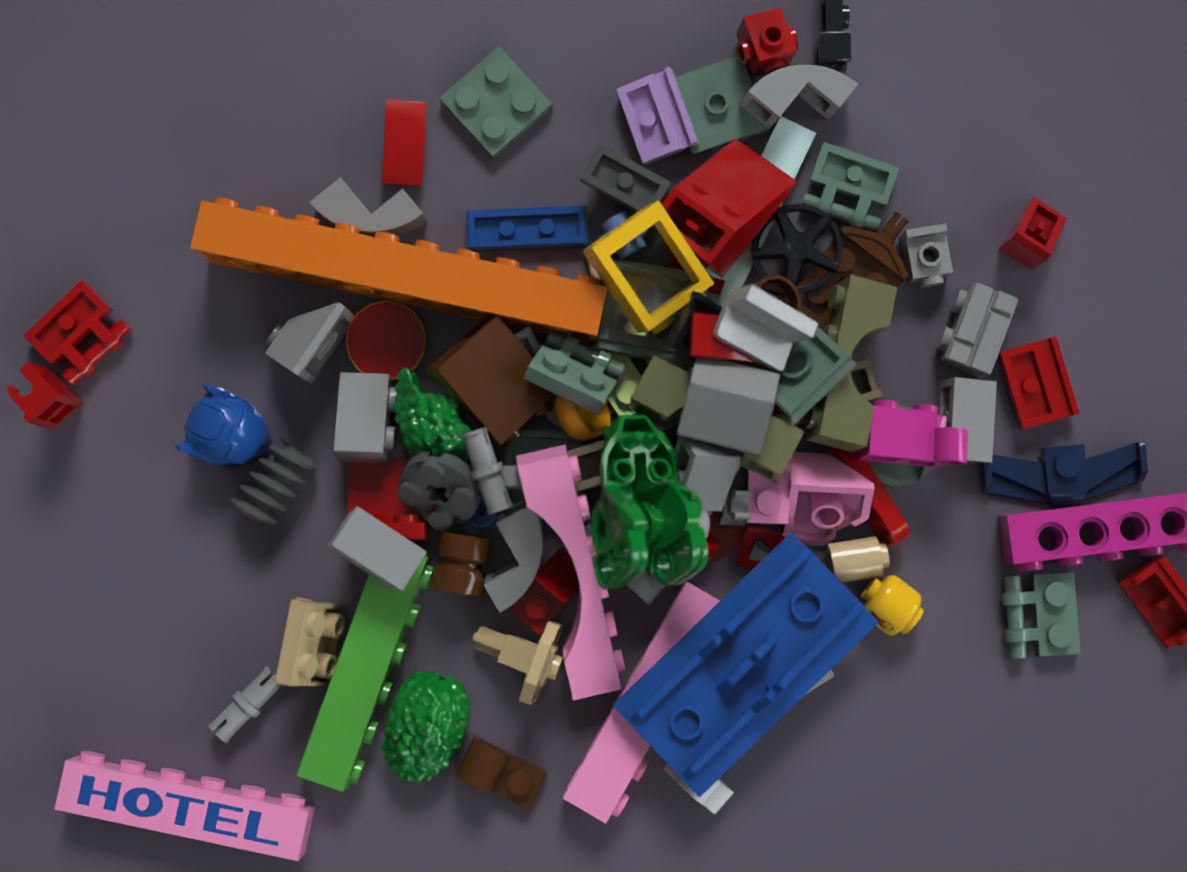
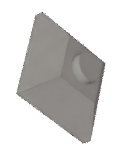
[265,302,355,384]

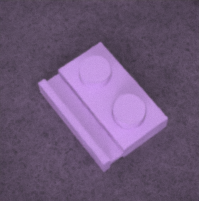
[616,67,699,165]

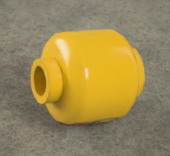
[861,575,924,636]

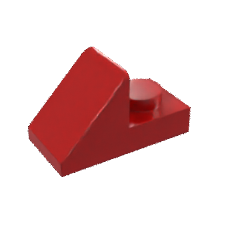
[509,547,579,635]

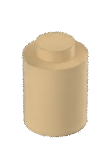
[826,536,890,583]

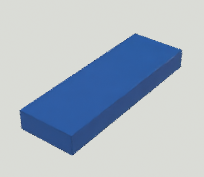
[466,205,588,252]

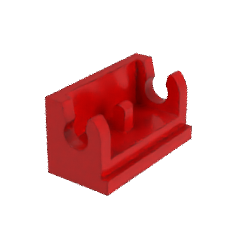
[7,361,83,429]
[1117,556,1187,648]

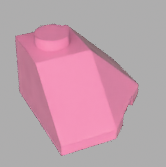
[782,452,874,546]

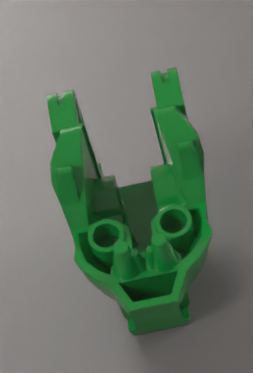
[591,415,708,589]

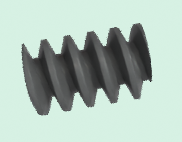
[229,437,317,526]

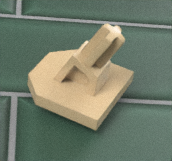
[472,621,564,705]

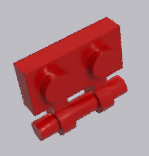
[23,280,132,386]

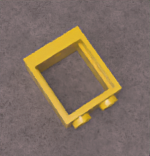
[582,200,714,334]

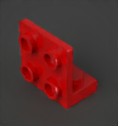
[341,459,429,540]

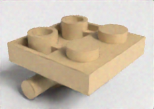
[275,597,345,686]

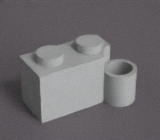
[674,435,741,539]

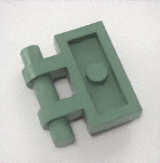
[801,142,899,233]
[524,331,626,415]
[1001,572,1081,659]

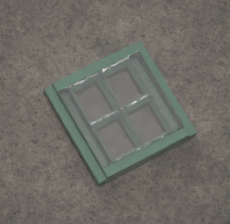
[597,259,711,367]

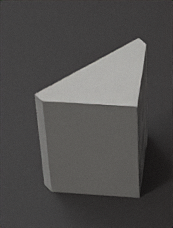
[677,358,780,456]

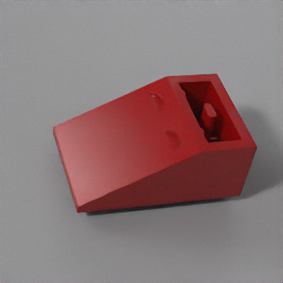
[661,138,798,278]

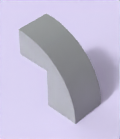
[739,65,858,129]
[309,177,427,237]
[484,500,544,613]

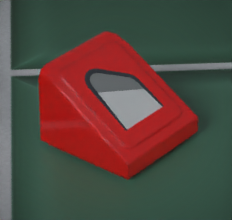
[736,526,786,569]

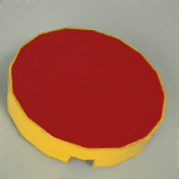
[346,301,427,381]

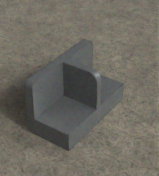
[580,144,671,213]

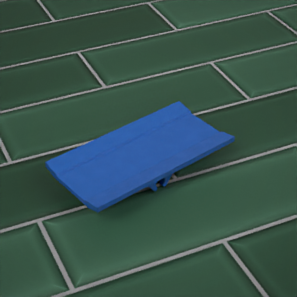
[613,532,879,798]

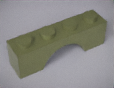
[804,275,897,452]
[629,355,804,484]

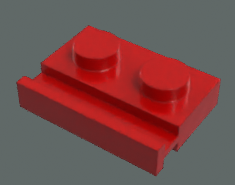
[997,336,1080,431]

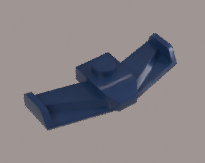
[980,440,1148,508]

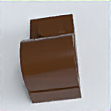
[455,734,547,810]

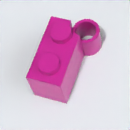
[857,400,969,468]

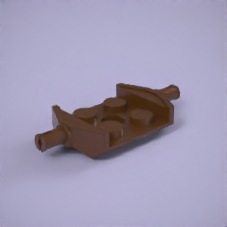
[797,212,909,331]

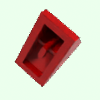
[999,196,1067,270]

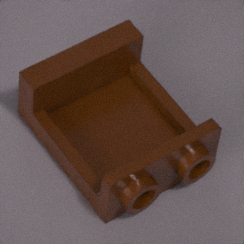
[425,315,555,446]

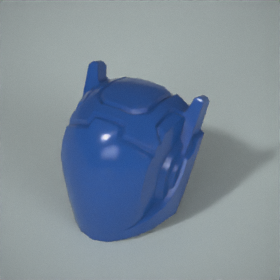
[176,383,272,467]

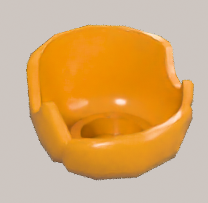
[555,395,611,442]

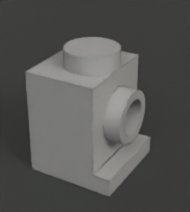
[899,223,953,288]

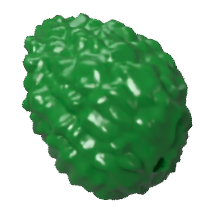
[393,368,476,461]
[380,670,471,784]

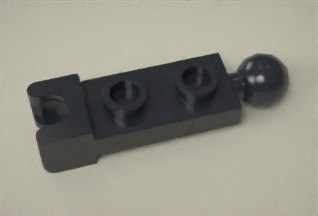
[815,0,851,71]

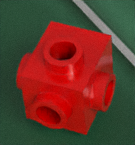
[736,7,798,77]

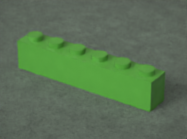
[296,555,434,792]

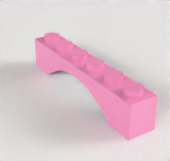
[516,445,626,700]

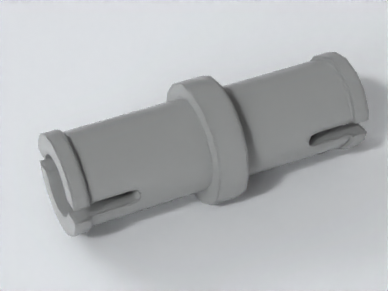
[461,427,513,515]
[208,665,284,743]

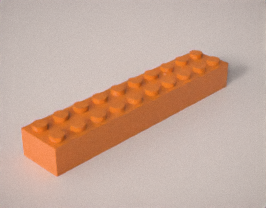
[190,197,608,345]

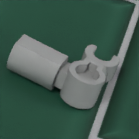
[715,450,752,526]

